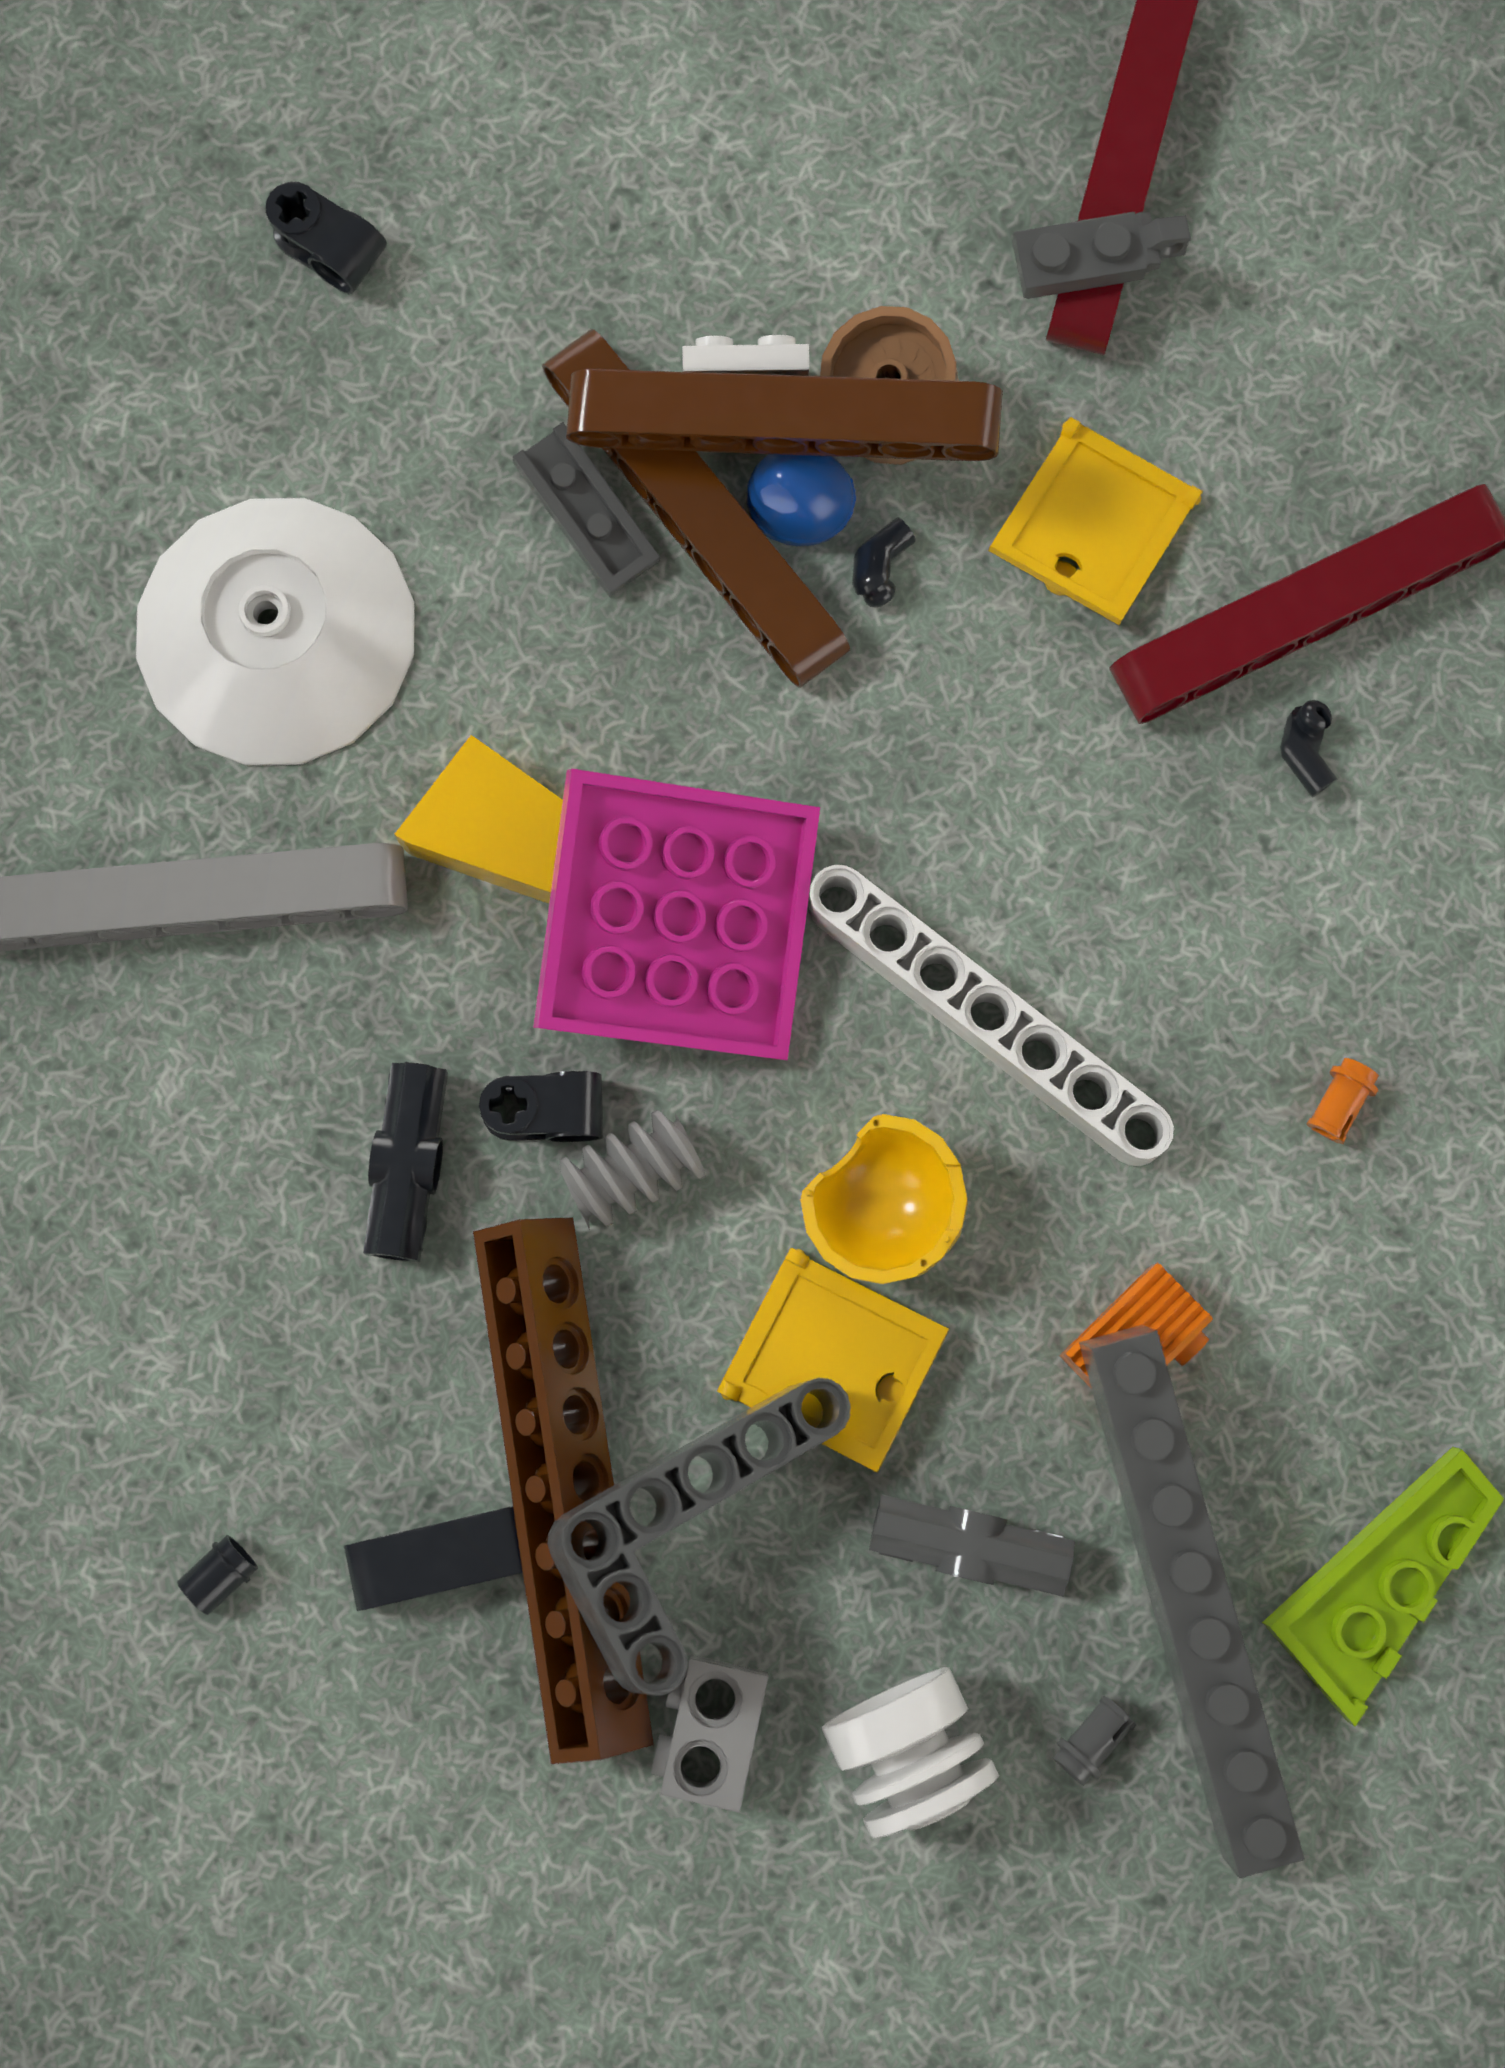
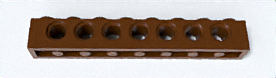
[473,1217,654,1764]

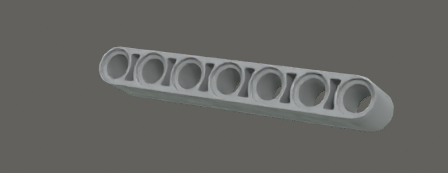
[0,843,408,951]

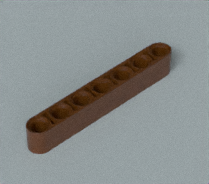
[542,329,850,688]
[566,369,1003,461]

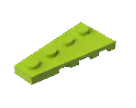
[1262,1446,1504,1727]

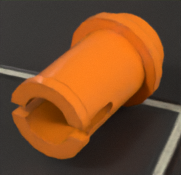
[1307,1058,1379,1144]

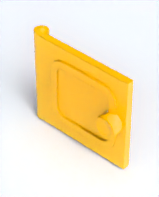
[988,416,1203,625]
[717,1247,949,1473]

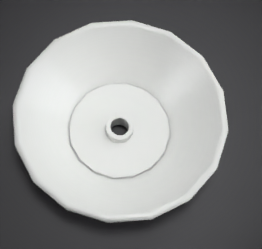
[136,498,415,766]

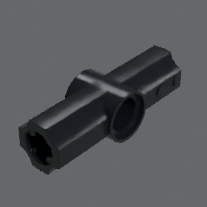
[363,1062,448,1262]

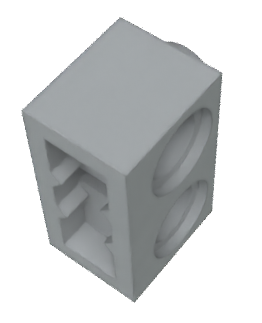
[651,1655,768,1813]

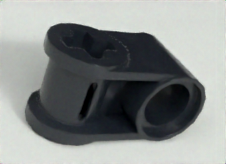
[266,182,387,295]
[479,1071,603,1142]

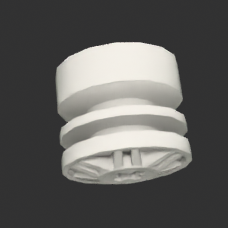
[821,1667,999,1838]

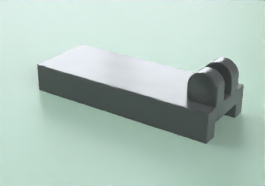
[513,422,660,597]

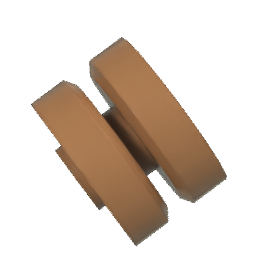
[820,306,959,465]

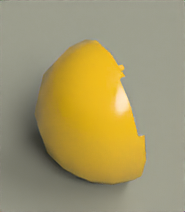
[800,1114,968,1284]

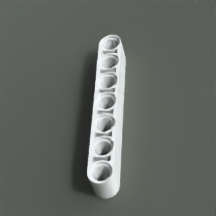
[809,865,1174,1166]

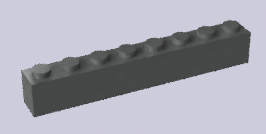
[1079,1325,1305,1879]

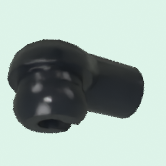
[852,517,916,608]
[1280,700,1337,798]

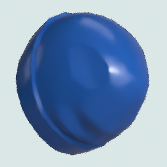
[746,454,856,546]

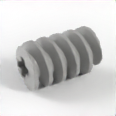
[559,1110,706,1230]

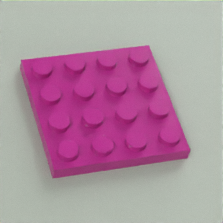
[533,768,820,1060]

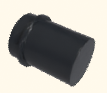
[177,1535,258,1615]

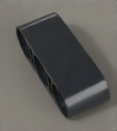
[344,1506,523,1612]

